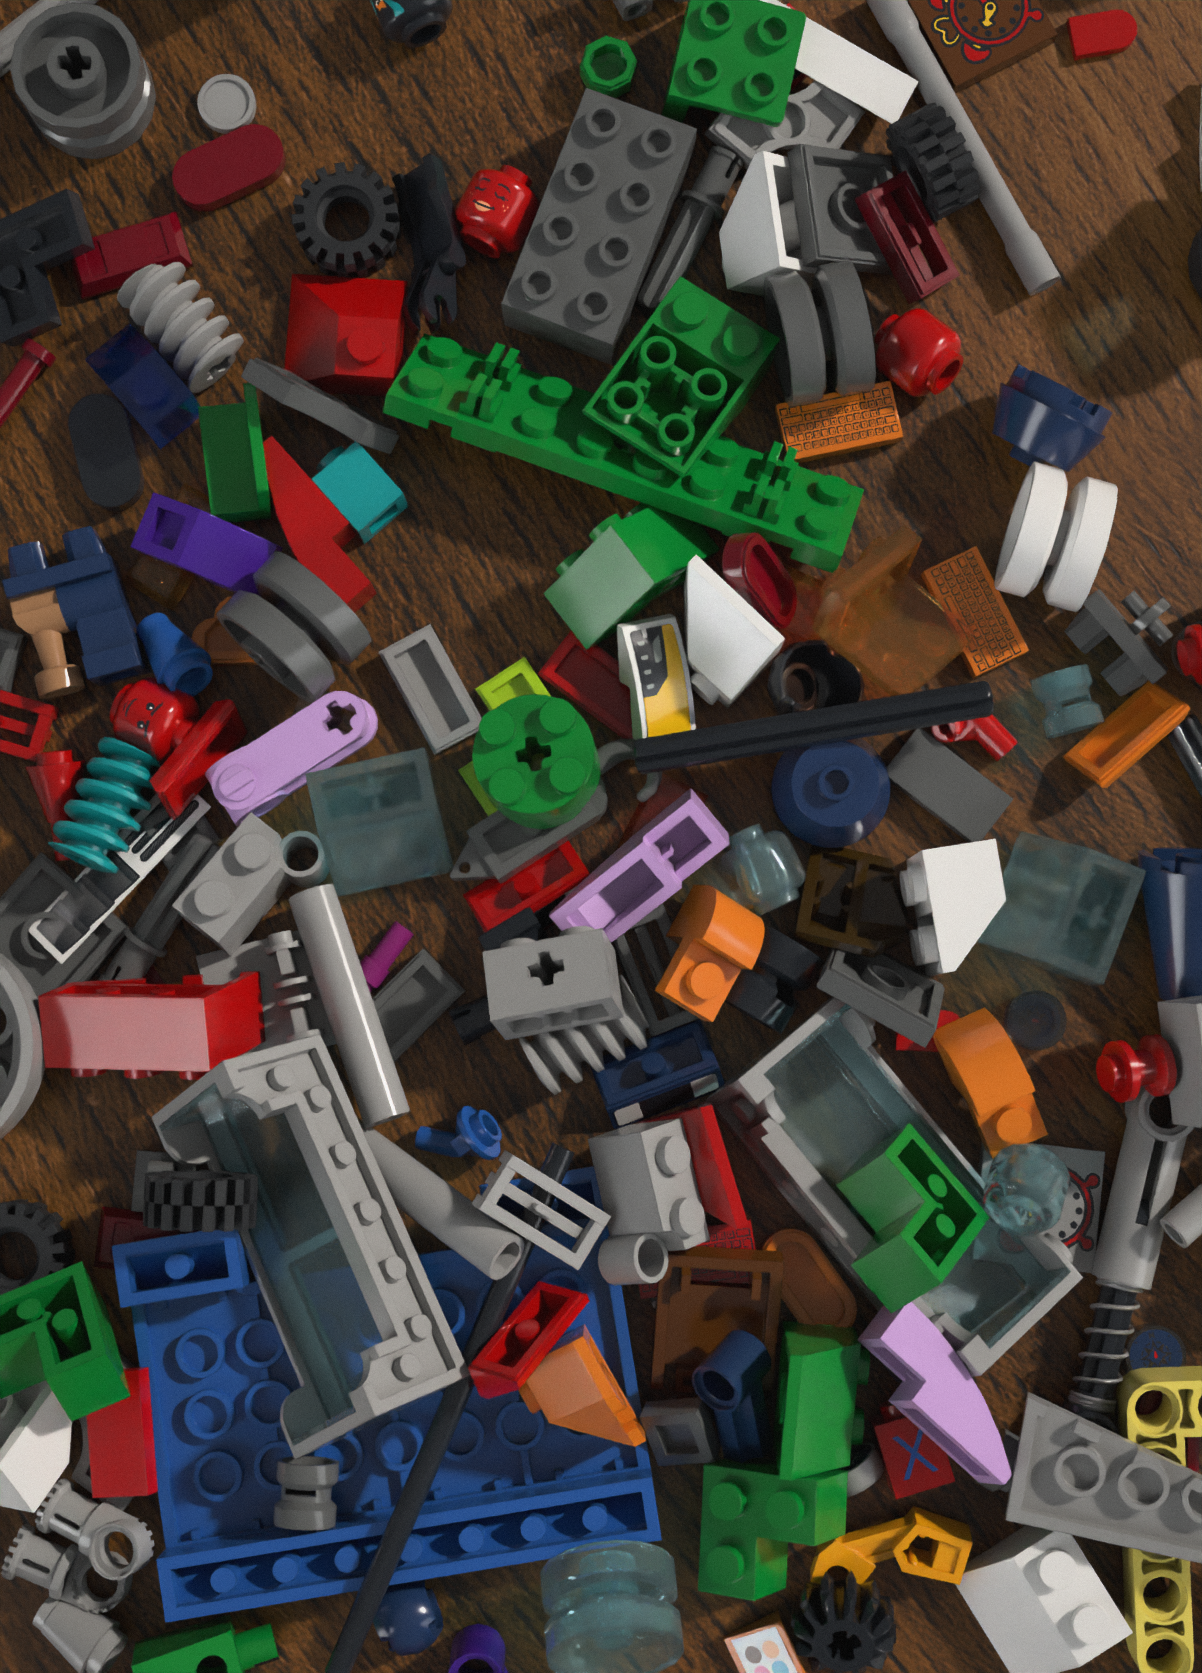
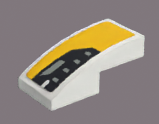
[617,614,696,740]

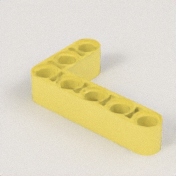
[1115,1366,1202,1673]

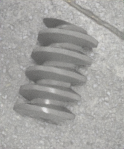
[117,262,244,393]
[518,975,649,1095]

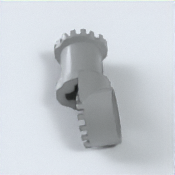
[35,1479,155,1580]
[1,1524,133,1614]

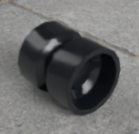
[724,924,824,1034]

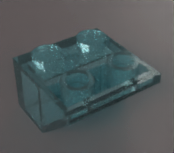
[305,747,454,897]
[977,831,1146,986]

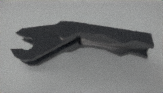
[392,153,466,335]

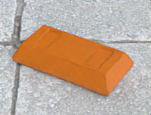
[1062,681,1190,788]

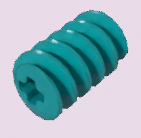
[48,737,161,874]

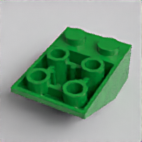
[582,276,780,478]

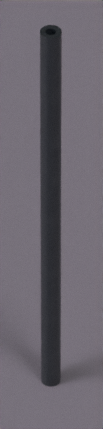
[324,1143,575,1673]

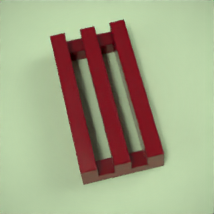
[854,170,960,304]

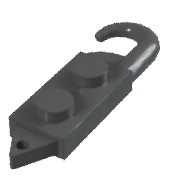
[450,738,662,884]

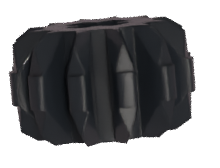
[791,1570,896,1673]

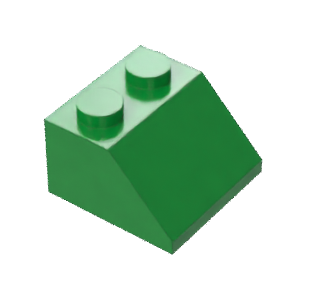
[772,1321,870,1481]

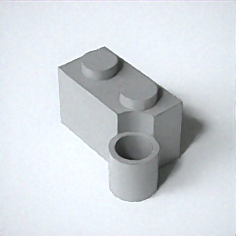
[172,812,331,956]
[588,1118,710,1286]

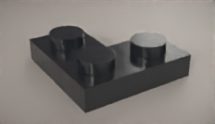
[0,189,95,347]

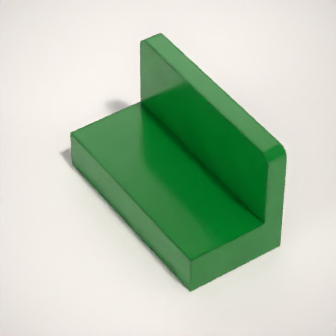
[198,383,271,523]

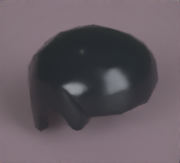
[766,640,865,715]

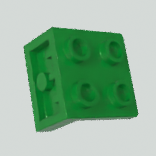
[661,0,806,127]

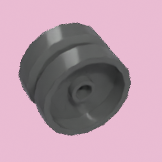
[10,2,156,159]
[764,260,876,408]
[216,551,372,704]

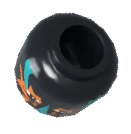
[369,0,452,48]

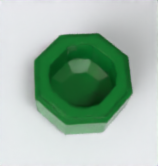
[580,36,637,98]

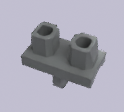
[1064,589,1173,696]

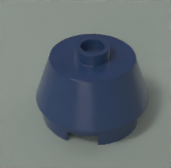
[992,364,1113,472]
[771,738,890,848]

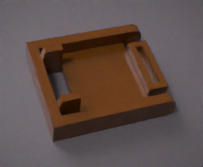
[650,1246,784,1397]

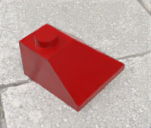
[284,274,409,397]
[638,1102,749,1229]

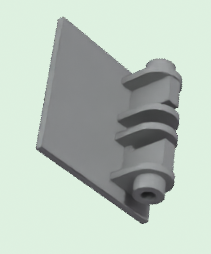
[196,930,337,1056]

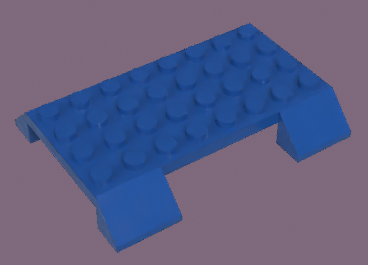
[112,1166,662,1623]

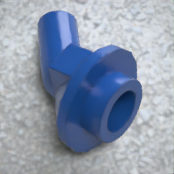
[415,1106,502,1160]

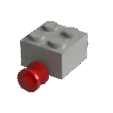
[1096,995,1202,1128]

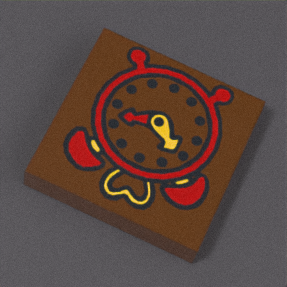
[907,0,1058,93]

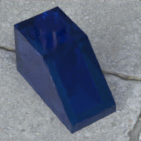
[85,323,201,449]

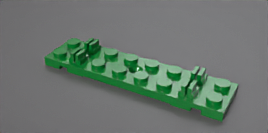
[383,333,864,574]

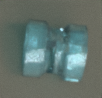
[1030,664,1105,739]

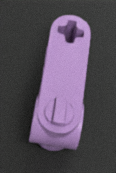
[205,691,378,826]

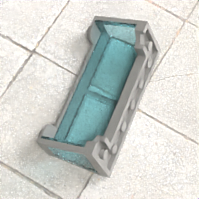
[705,997,1083,1377]
[152,1034,470,1459]

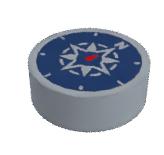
[836,1442,885,1497]

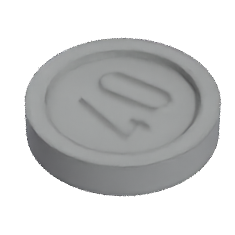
[197,74,257,134]

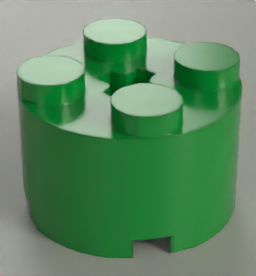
[472,694,600,829]

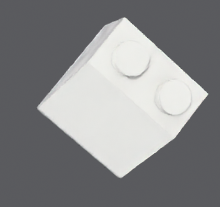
[955,1525,1133,1673]

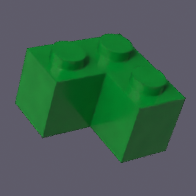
[543,503,720,650]
[836,1123,990,1314]
[0,1261,130,1422]
[698,1458,848,1601]

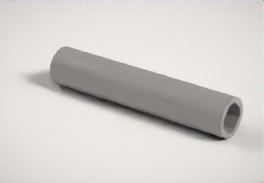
[288,884,411,1128]
[357,1116,524,1280]

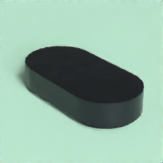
[68,394,144,512]

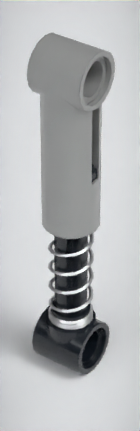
[1061,1086,1194,1435]

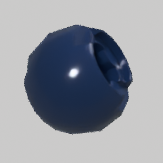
[373,1580,444,1656]

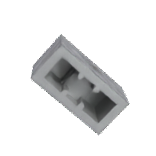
[482,926,624,1040]

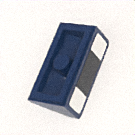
[590,1019,724,1129]

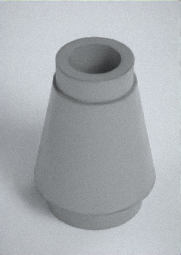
[32,1597,128,1673]

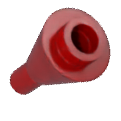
[25,750,85,861]

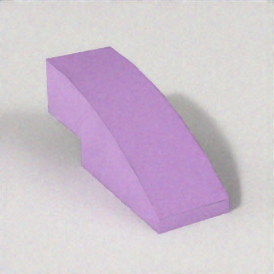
[549,788,729,943]
[858,1302,1012,1485]

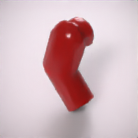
[930,714,1018,762]

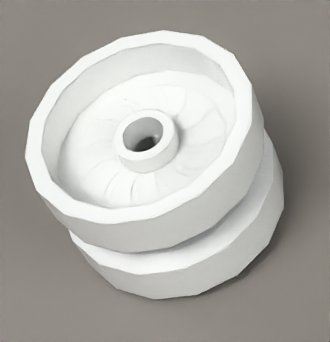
[994,462,1118,612]

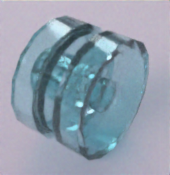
[540,1540,684,1673]

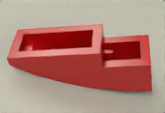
[263,435,377,613]

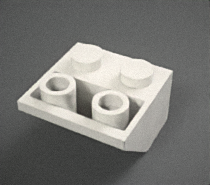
[900,839,1006,976]

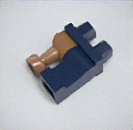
[2,526,151,699]

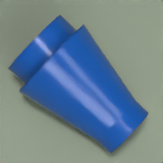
[136,613,213,696]

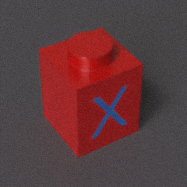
[868,1401,955,1499]

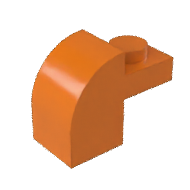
[655,884,765,1022]
[932,1007,1048,1159]

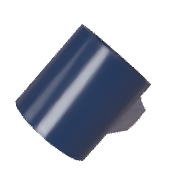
[692,1330,774,1463]

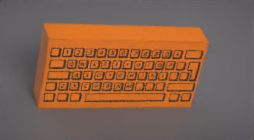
[775,381,903,463]
[921,546,1029,679]

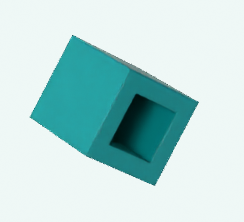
[312,441,408,545]

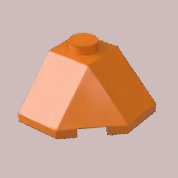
[518,1324,646,1447]

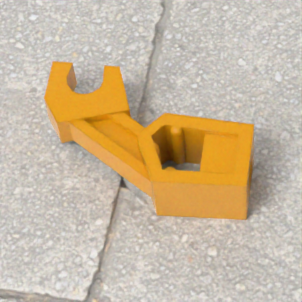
[810,1506,973,1585]

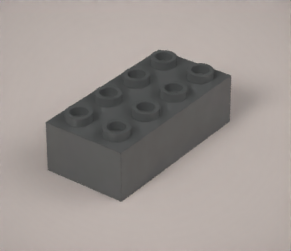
[501,88,697,365]

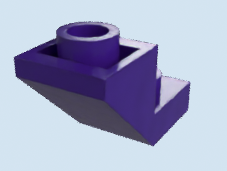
[130,492,283,597]

